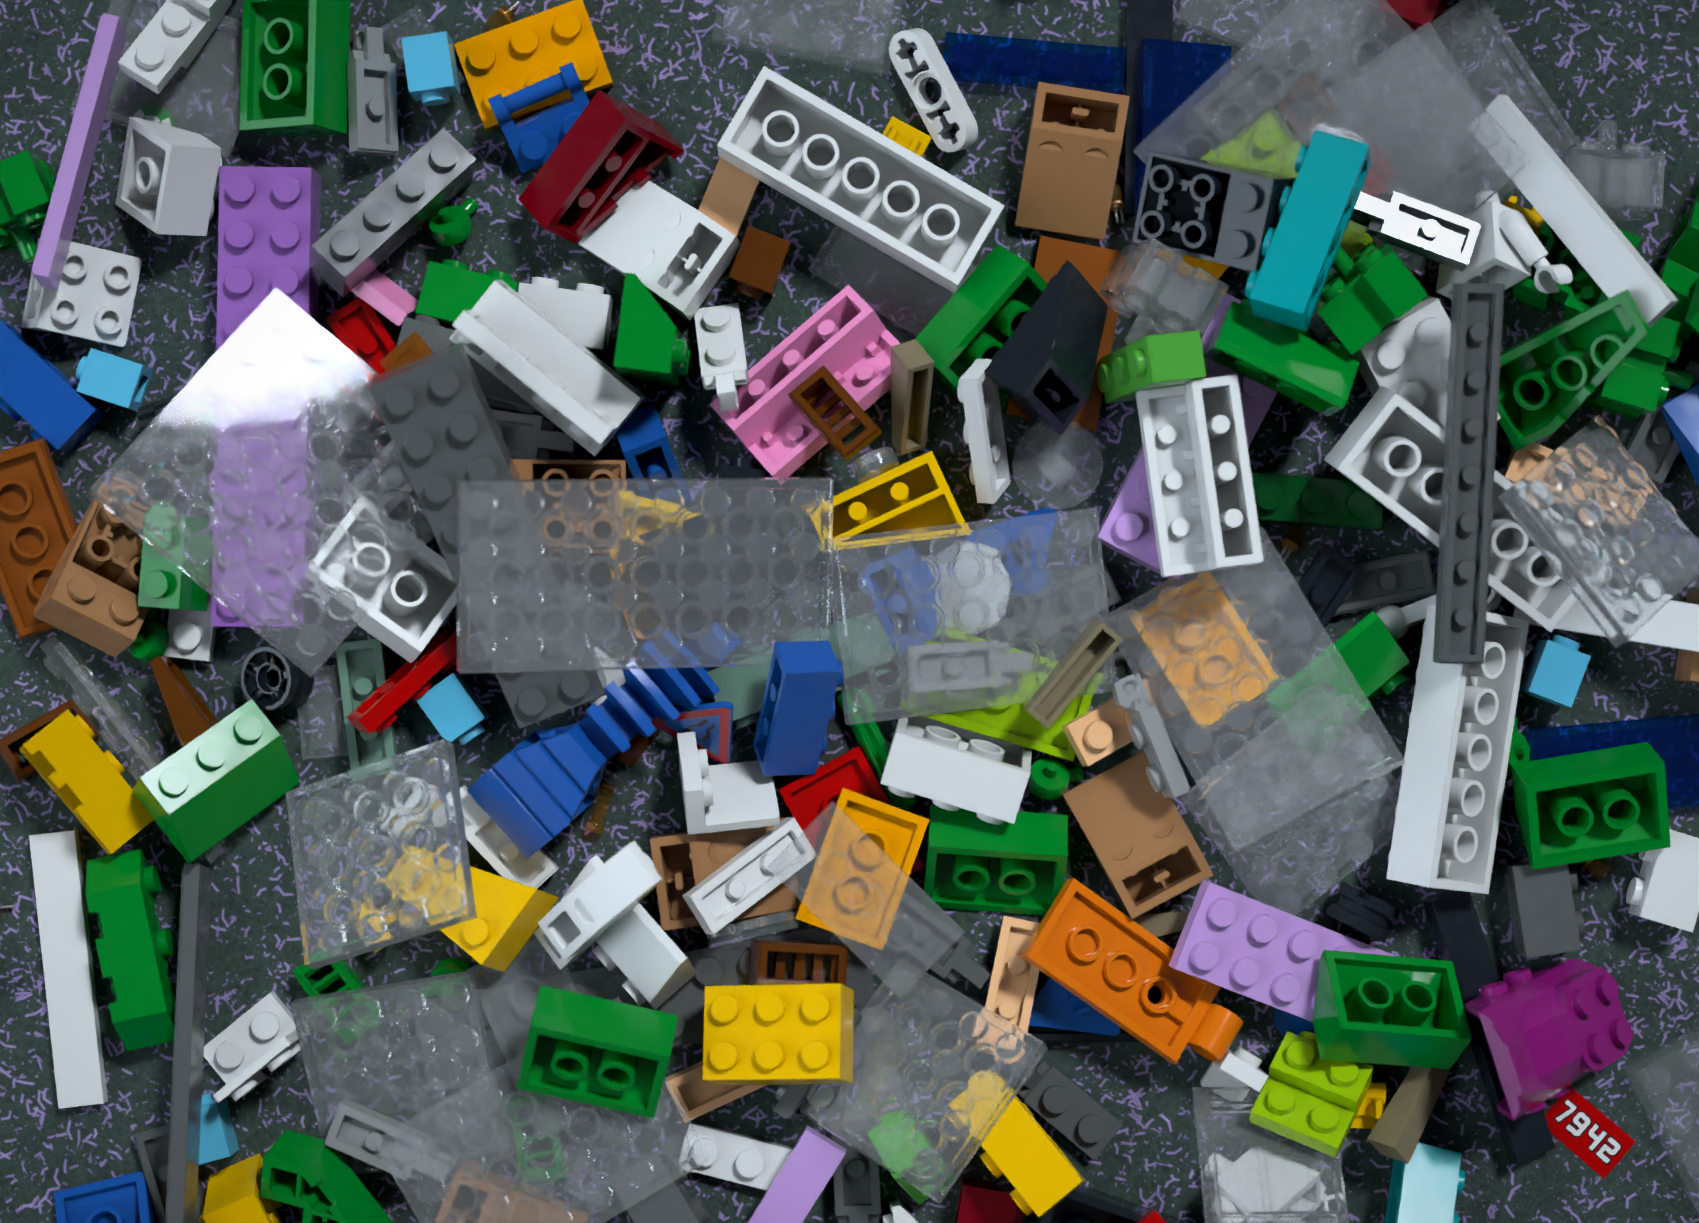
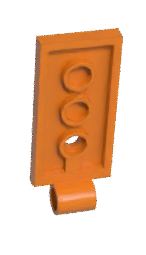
[1020,878,1244,1064]

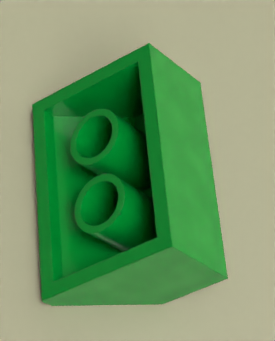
[239,0,350,137]
[915,244,1047,400]
[614,273,691,387]
[1203,299,1360,417]
[1266,611,1410,759]
[132,699,300,864]
[1511,742,1671,870]
[922,805,1068,916]
[1312,950,1472,1069]
[517,985,678,1118]

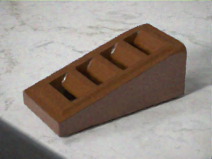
[788,365,882,462]
[150,656,219,748]
[0,696,100,784]
[748,939,849,986]

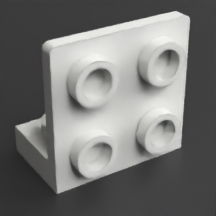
[21,239,142,347]
[677,731,780,835]
[204,991,307,1103]

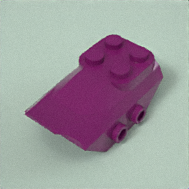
[1464,958,1633,1121]

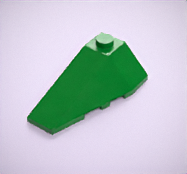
[1498,289,1651,452]

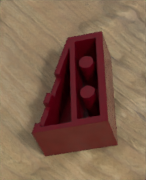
[519,90,685,244]

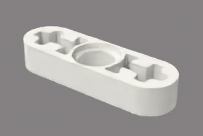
[889,28,978,152]

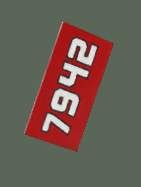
[1545,1085,1636,1179]

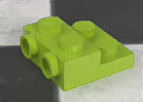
[1249,1031,1374,1158]

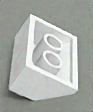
[880,710,1032,825]
[561,854,697,1010]

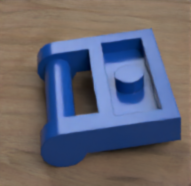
[488,62,590,173]

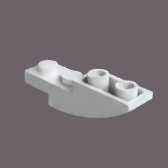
[118,0,233,94]
[534,841,662,970]

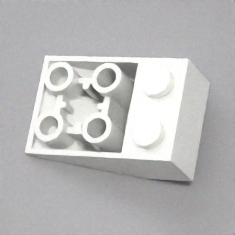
[578,181,741,321]

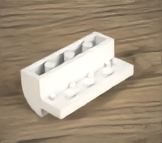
[449,280,646,456]
[1136,374,1264,578]

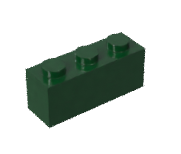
[1251,472,1383,532]

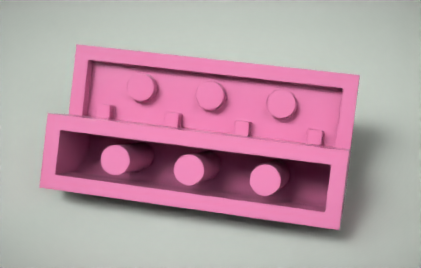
[710,284,901,485]

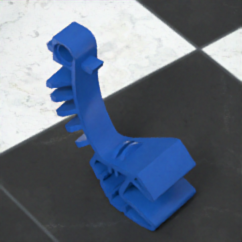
[467,617,742,859]

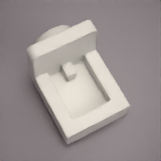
[1200,1046,1269,1108]

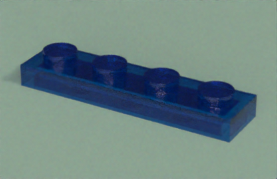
[943,32,1127,95]

